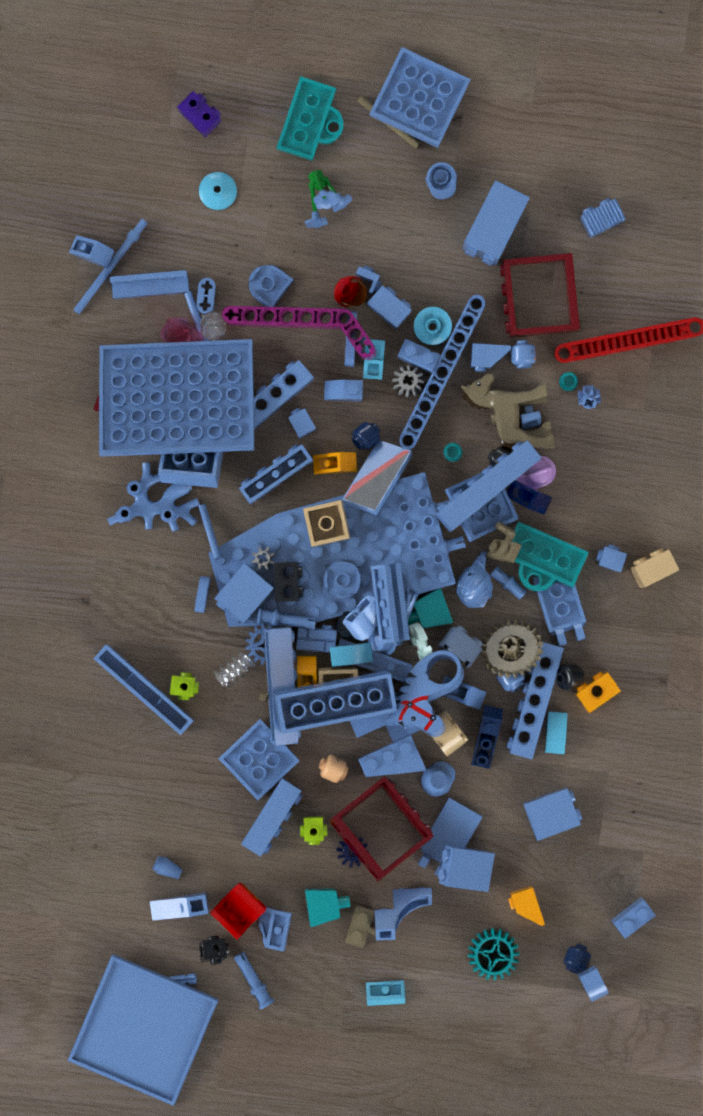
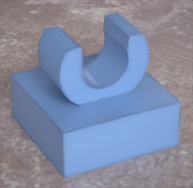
[521,405,541,430]

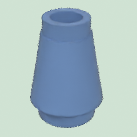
[152,856,182,879]

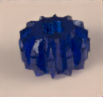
[336,834,369,868]

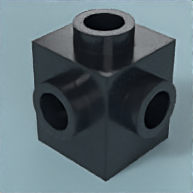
[199,936,229,965]

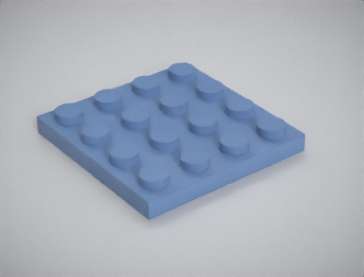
[369,47,471,148]

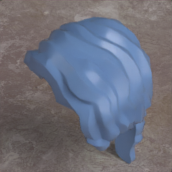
[456,551,493,608]

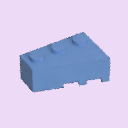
[358,735,427,777]

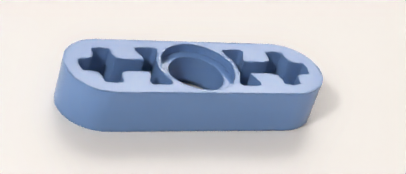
[344,311,357,367]

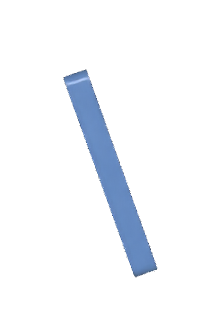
[399,295,485,450]

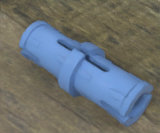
[490,566,527,600]

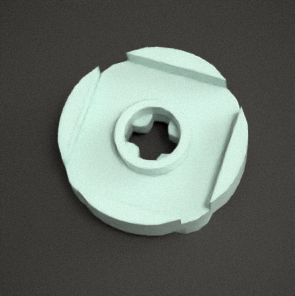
[408,622,432,661]

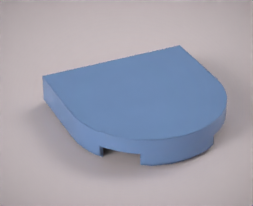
[249,265,294,307]

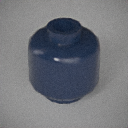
[352,422,380,450]
[563,944,591,974]

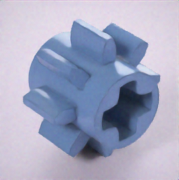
[578,385,601,409]

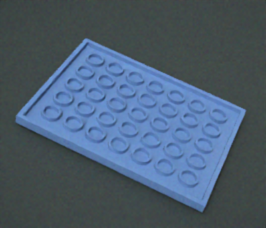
[99,339,254,457]

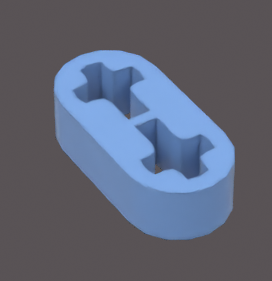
[197,278,216,315]
[194,576,210,613]

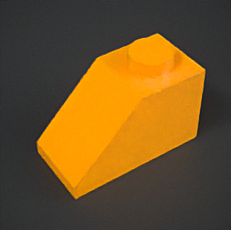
[313,452,357,475]
[297,656,317,687]
[508,885,545,926]

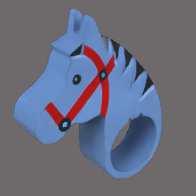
[386,650,464,737]

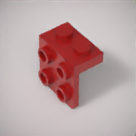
[210,882,267,940]

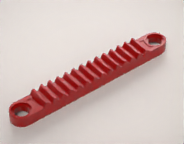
[554,317,703,363]

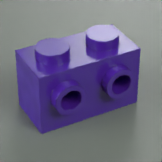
[177,91,221,138]

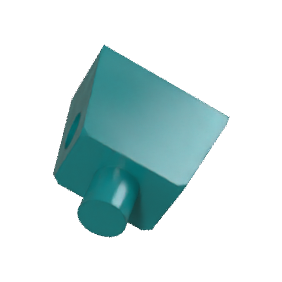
[408,588,453,628]
[305,888,351,927]

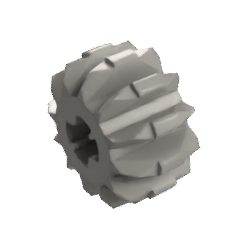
[392,365,424,398]

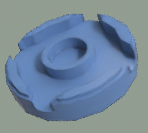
[323,561,362,599]

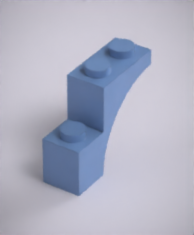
[375,887,432,941]

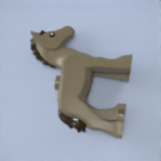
[461,373,555,451]

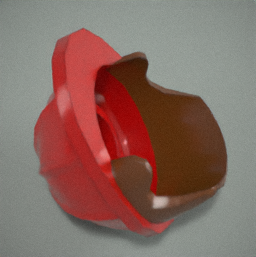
[334,276,368,307]

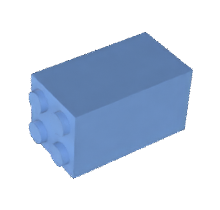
[462,180,530,266]

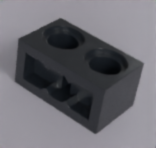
[274,562,303,602]

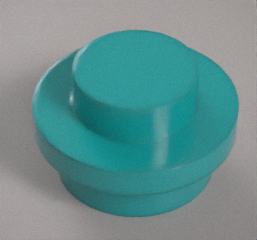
[559,372,578,391]
[443,443,462,462]

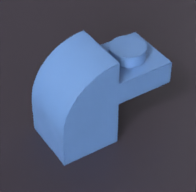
[577,965,609,1002]

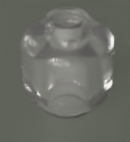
[201,311,225,341]

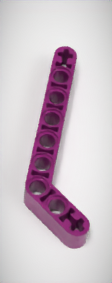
[222,306,377,360]

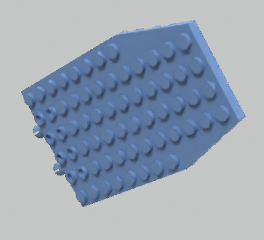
[209,472,466,627]

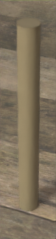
[357,95,421,149]

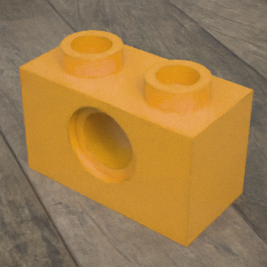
[575,671,621,713]

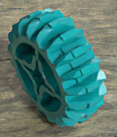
[467,928,520,981]

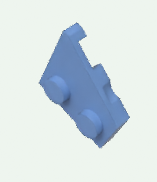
[258,907,292,952]

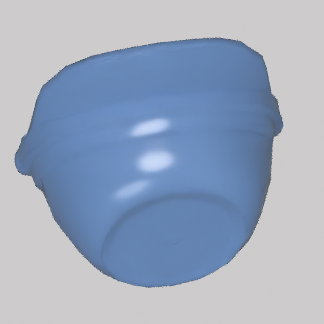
[425,162,457,199]
[421,761,456,797]

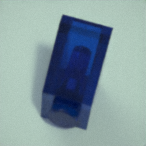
[507,480,553,515]

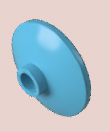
[199,172,237,210]
[414,307,452,345]

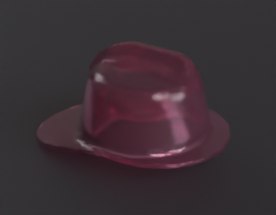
[160,317,204,343]

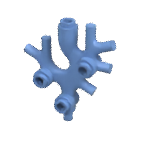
[107,463,200,532]

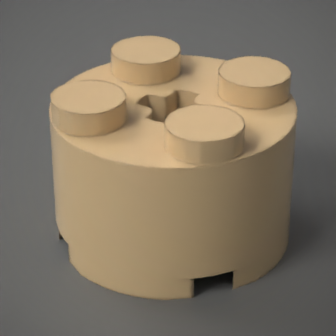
[432,710,468,756]

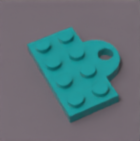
[276,76,344,161]
[512,522,589,592]

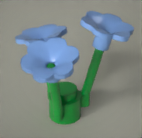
[305,170,352,228]

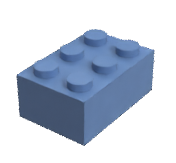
[158,452,223,488]

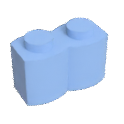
[343,595,378,641]

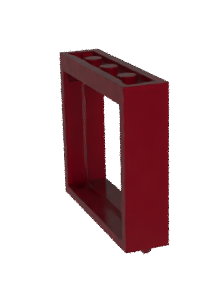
[500,253,580,338]
[330,776,434,882]

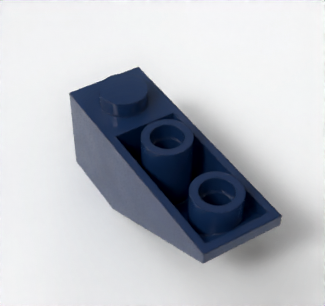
[471,705,503,769]

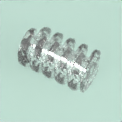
[213,650,257,689]

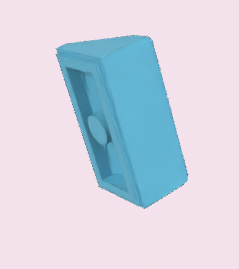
[366,980,406,1006]

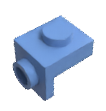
[356,266,382,295]

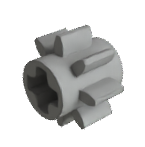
[252,547,275,570]

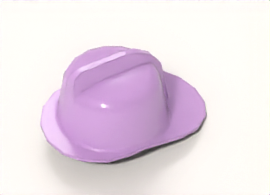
[512,456,556,492]

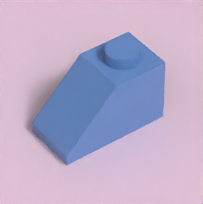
[69,235,115,268]
[470,343,511,372]
[324,380,363,402]
[443,676,487,710]

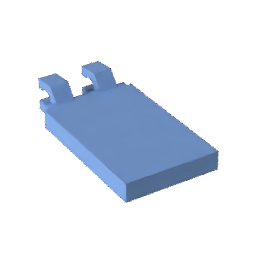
[532,577,586,647]
[417,798,482,876]

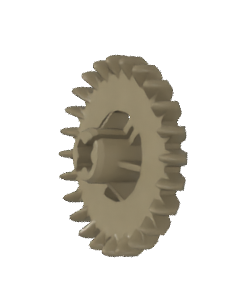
[480,619,543,678]

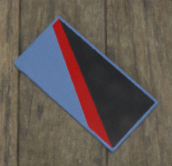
[342,440,413,515]

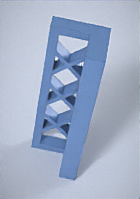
[110,270,190,299]

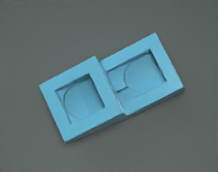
[363,339,385,380]
[330,642,373,667]
[545,711,568,754]

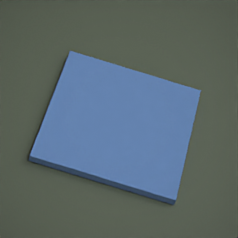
[67,954,219,1106]

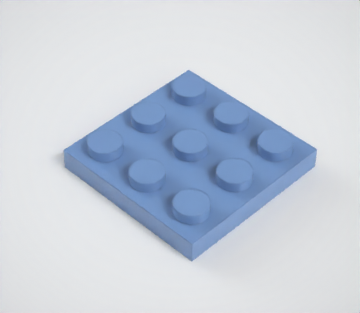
[445,473,519,542]
[218,719,300,800]

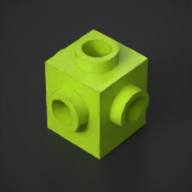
[170,672,199,700]
[300,816,328,845]

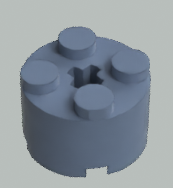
[438,626,483,669]

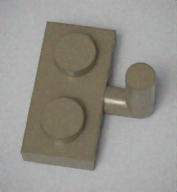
[486,522,521,563]
[345,905,376,948]

